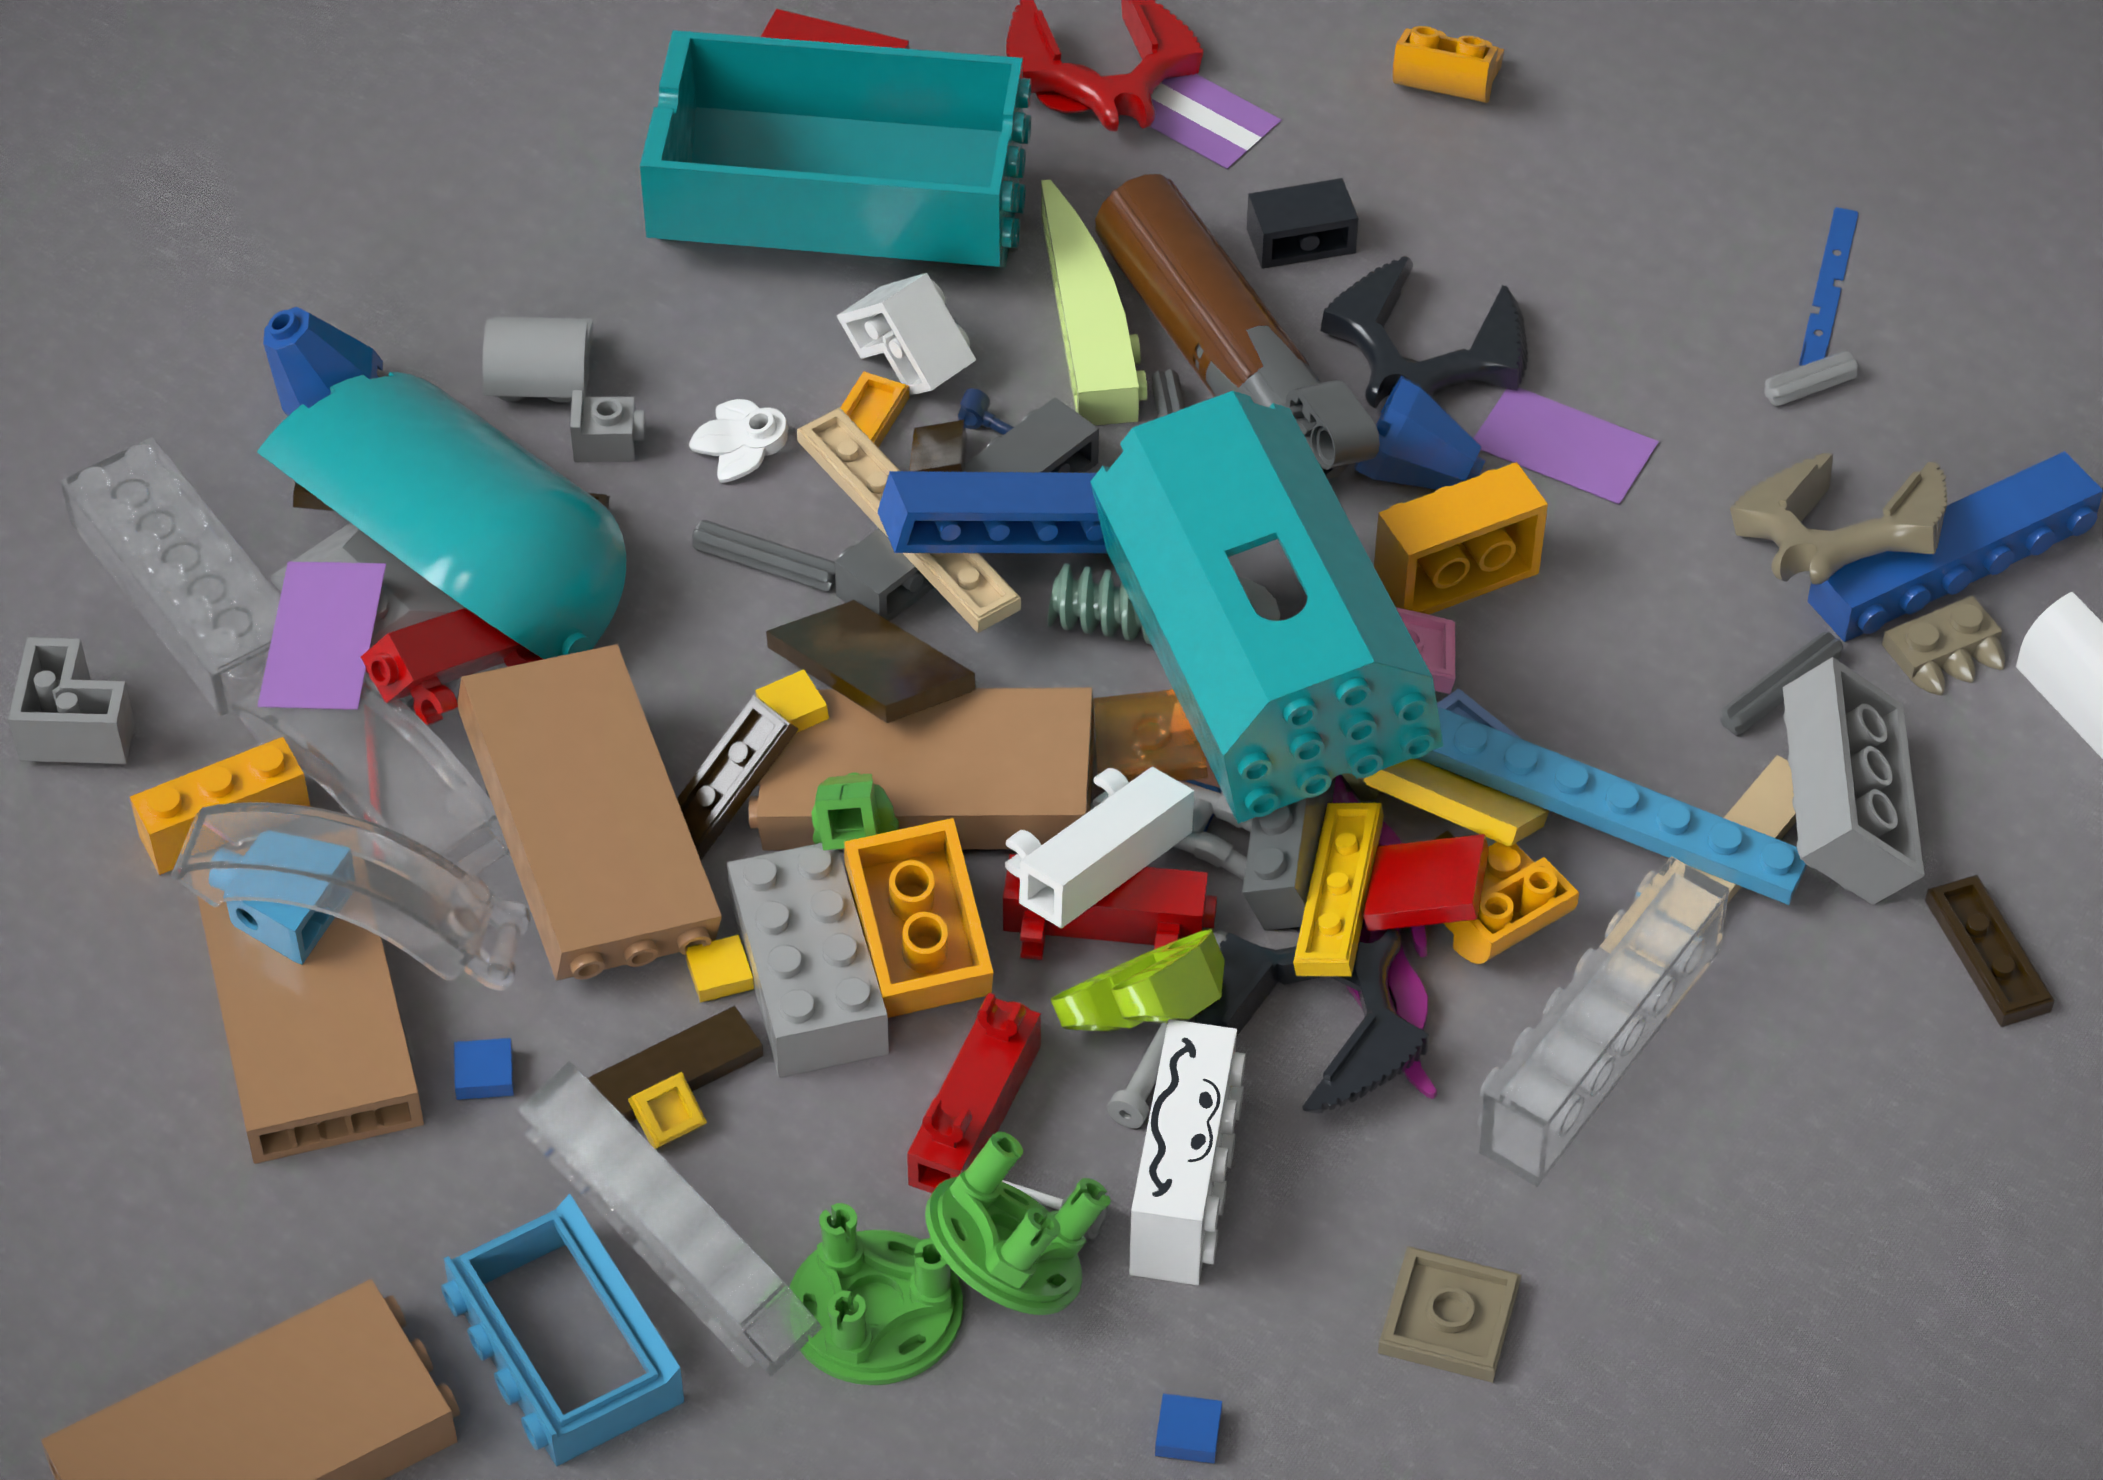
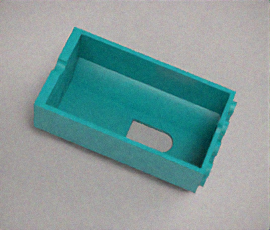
[640,30,1032,267]
[1090,391,1443,824]

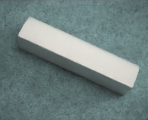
[2016,592,2103,759]

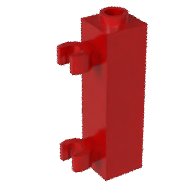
[361,607,544,727]
[1003,854,1217,960]
[907,993,1041,1193]

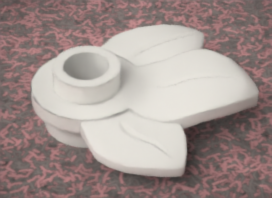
[689,399,789,483]

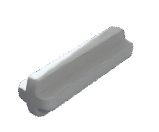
[1764,351,1859,406]

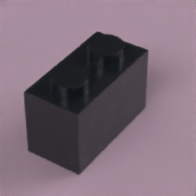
[1246,178,1359,269]

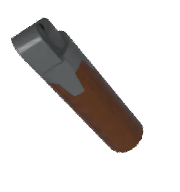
[1095,174,1380,479]

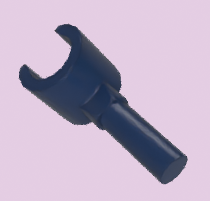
[958,388,1014,435]

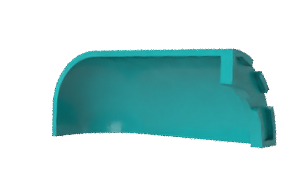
[257,372,627,659]

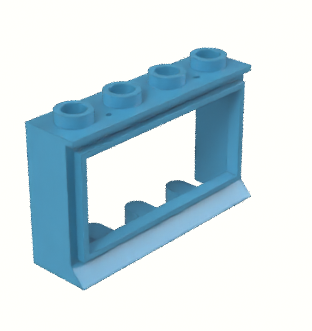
[441,1193,684,1467]

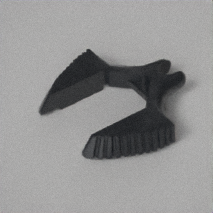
[1320,256,1528,409]
[1194,918,1429,1114]

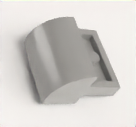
[483,317,594,402]

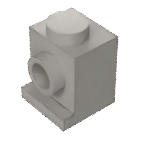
[570,390,646,462]

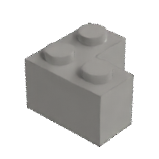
[8,637,135,764]

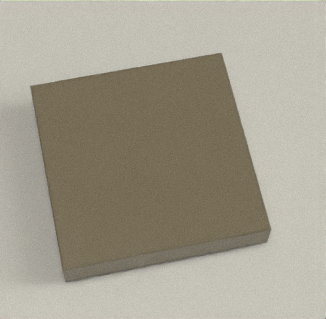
[1378,1246,1522,1383]

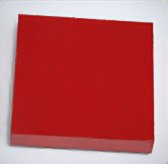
[1363,834,1489,931]

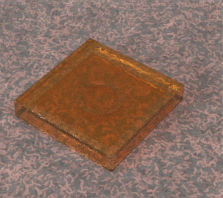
[1094,689,1208,789]

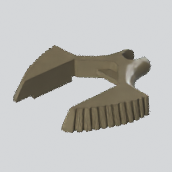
[1730,453,1948,585]

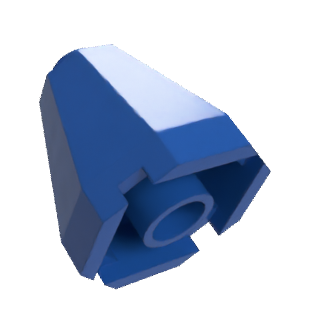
[263,307,383,416]
[1354,376,1486,489]

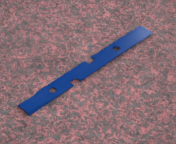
[1799,207,1858,366]

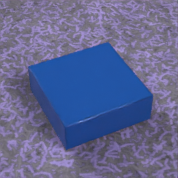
[454,1038,514,1100]
[1155,1393,1222,1464]

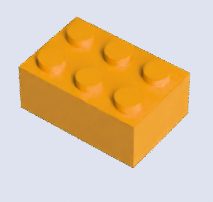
[1374,462,1548,615]
[844,818,994,1018]

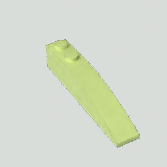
[1041,179,1147,426]

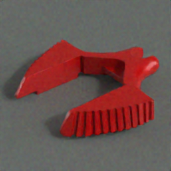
[1006,0,1204,132]

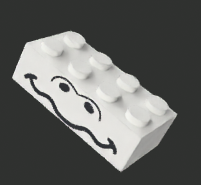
[1129,1019,1246,1285]

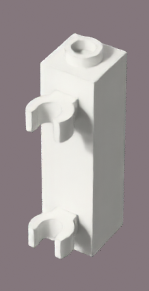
[1005,767,1194,928]

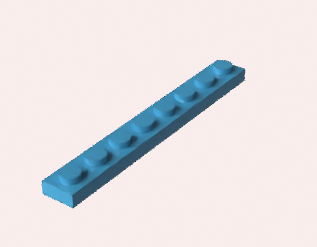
[1417,706,1808,905]

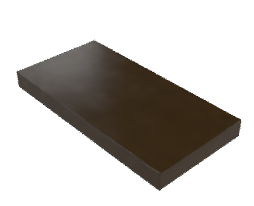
[766,600,976,723]

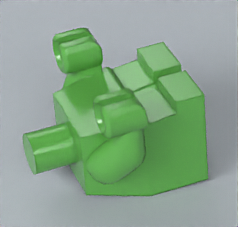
[811,772,899,850]

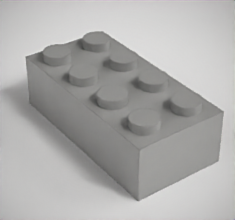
[1783,657,1924,905]
[727,843,889,1077]

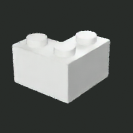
[836,273,976,396]

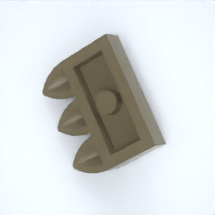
[1882,595,2005,696]

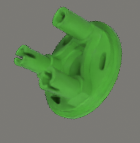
[925,1131,1111,1315]
[786,1203,963,1385]

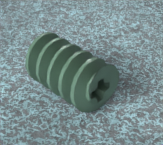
[1048,563,1151,644]

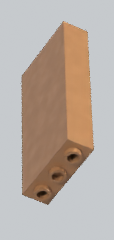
[457,644,722,981]
[749,687,1095,850]
[191,830,424,1164]
[41,1278,460,1480]

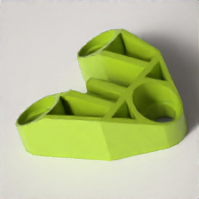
[1051,929,1225,1032]

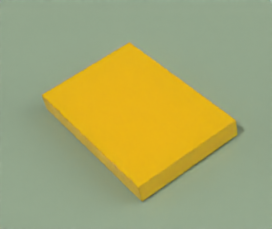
[1363,758,1549,846]

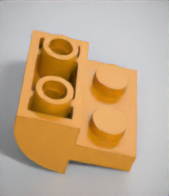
[1393,26,1504,103]
[1443,842,1579,964]

